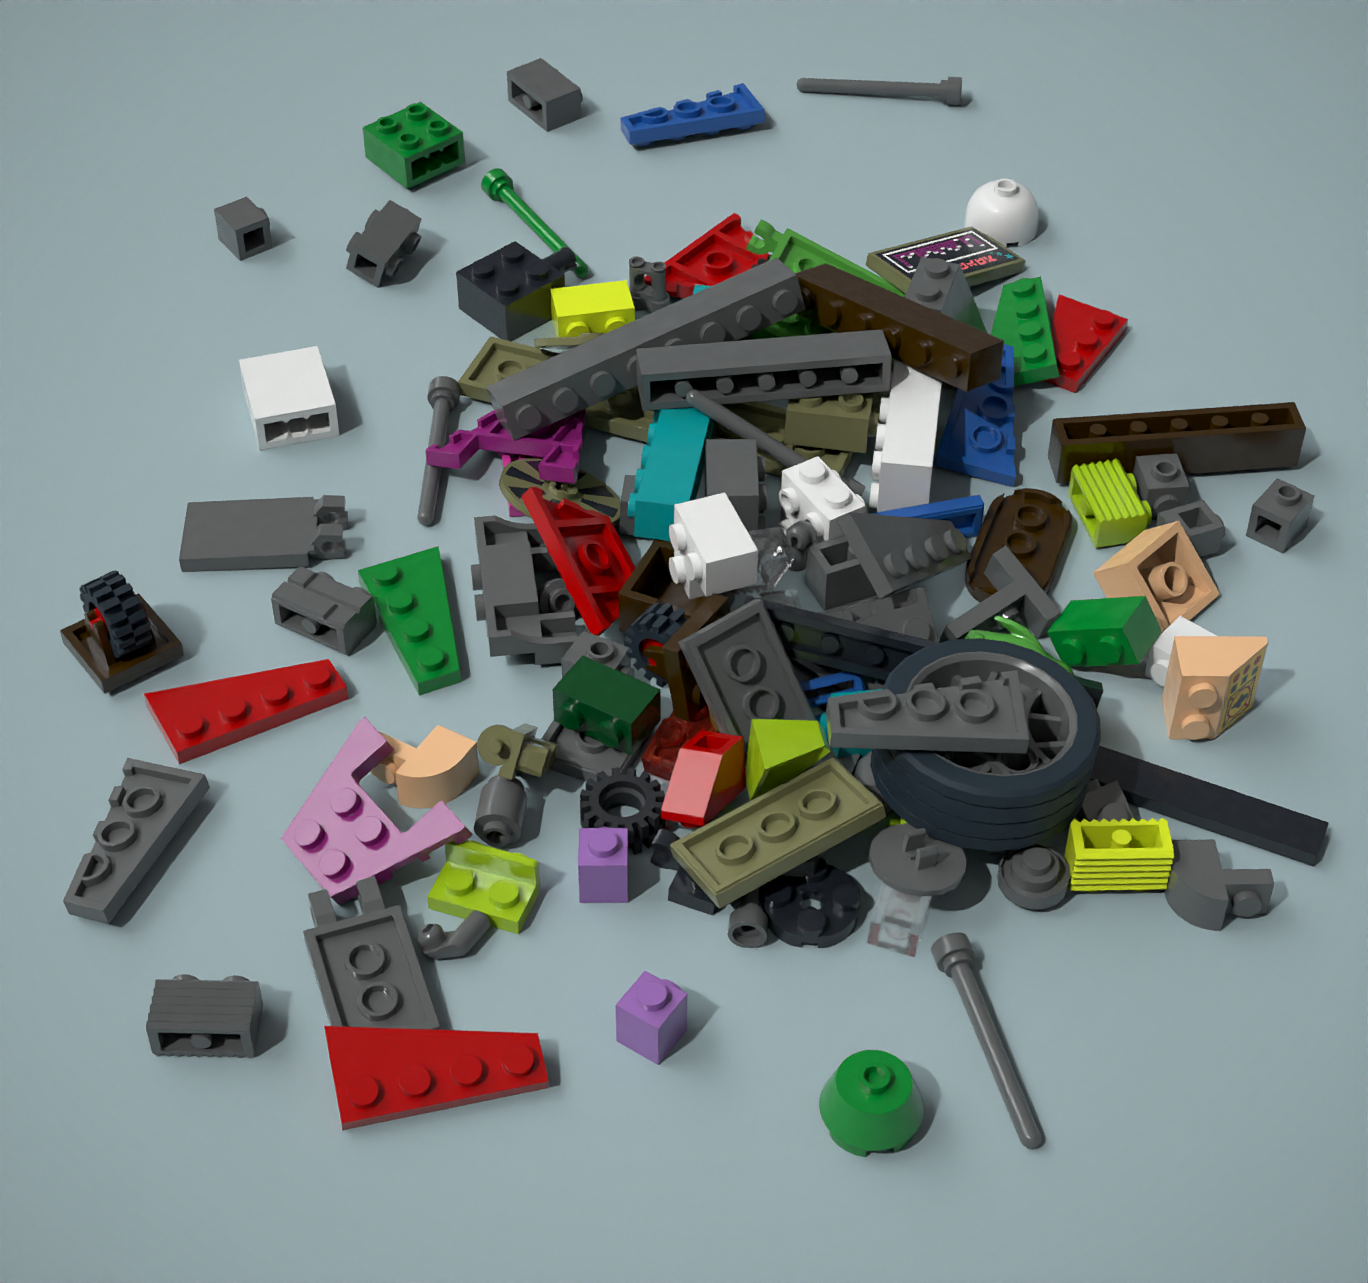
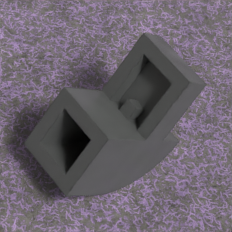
[1164,839,1274,931]

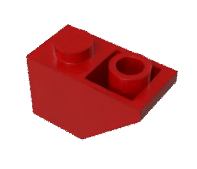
[661,730,746,828]

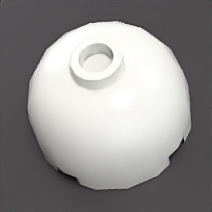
[964,178,1039,248]

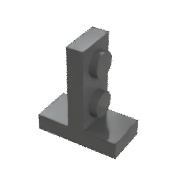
[939,546,1061,643]

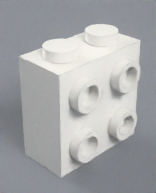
[778,456,867,552]

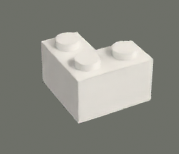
[669,492,758,599]

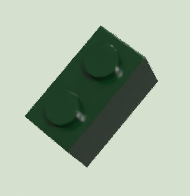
[552,655,661,756]

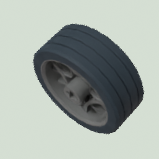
[870,638,1101,851]

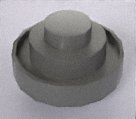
[997,844,1070,909]

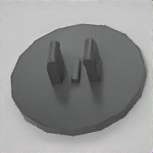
[869,823,967,897]

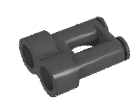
[629,256,670,314]

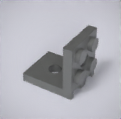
[817,587,939,690]

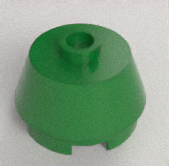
[819,1050,924,1157]

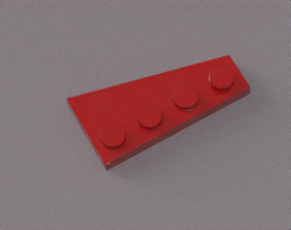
[144,659,349,765]
[324,1026,549,1131]

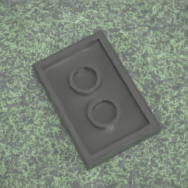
[678,599,817,765]

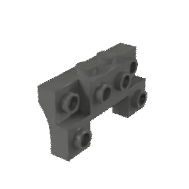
[471,515,578,665]

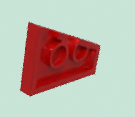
[1042,294,1128,393]

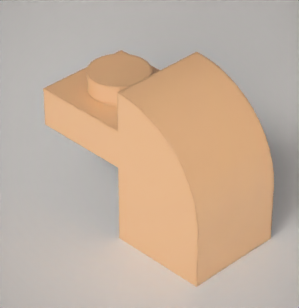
[371,725,479,808]

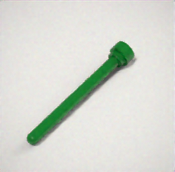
[481,168,589,278]

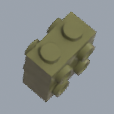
[784,391,883,453]

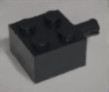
[456,241,577,341]

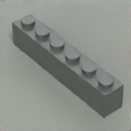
[636,329,891,411]

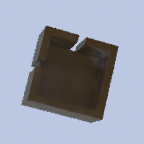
[618,539,735,633]

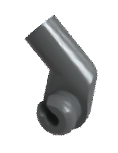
[785,521,817,572]
[417,910,491,959]

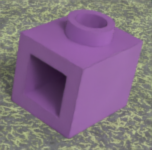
[578,827,628,903]
[615,971,687,1065]

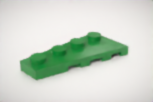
[990,276,1059,386]
[358,546,461,696]

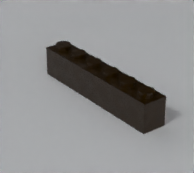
[795,263,1004,392]
[1048,402,1306,483]

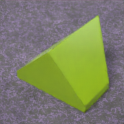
[745,719,831,801]

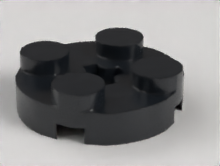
[763,857,861,948]

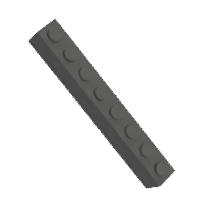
[486,258,805,441]

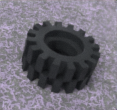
[580,767,665,855]

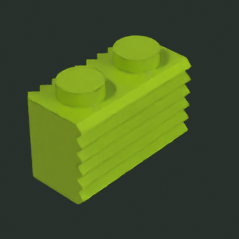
[1068,458,1152,548]

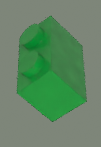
[1047,596,1162,667]

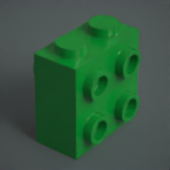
[362,102,465,189]

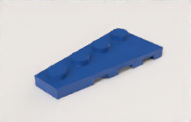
[620,83,765,146]
[934,344,1016,487]

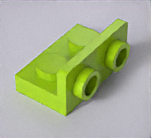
[427,840,540,935]

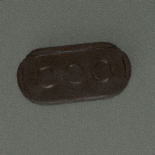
[965,488,1072,603]

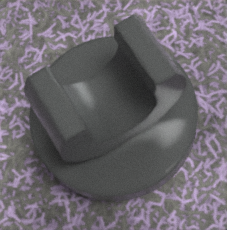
[537,579,578,615]

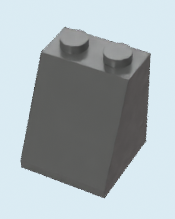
[905,257,987,391]

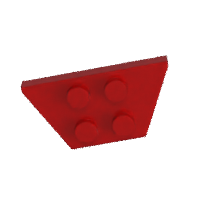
[645,213,769,298]
[521,487,635,636]

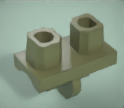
[477,723,558,780]

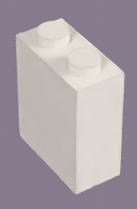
[239,346,340,450]

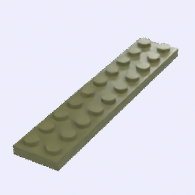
[458,336,855,478]

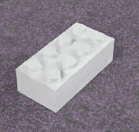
[869,359,942,512]

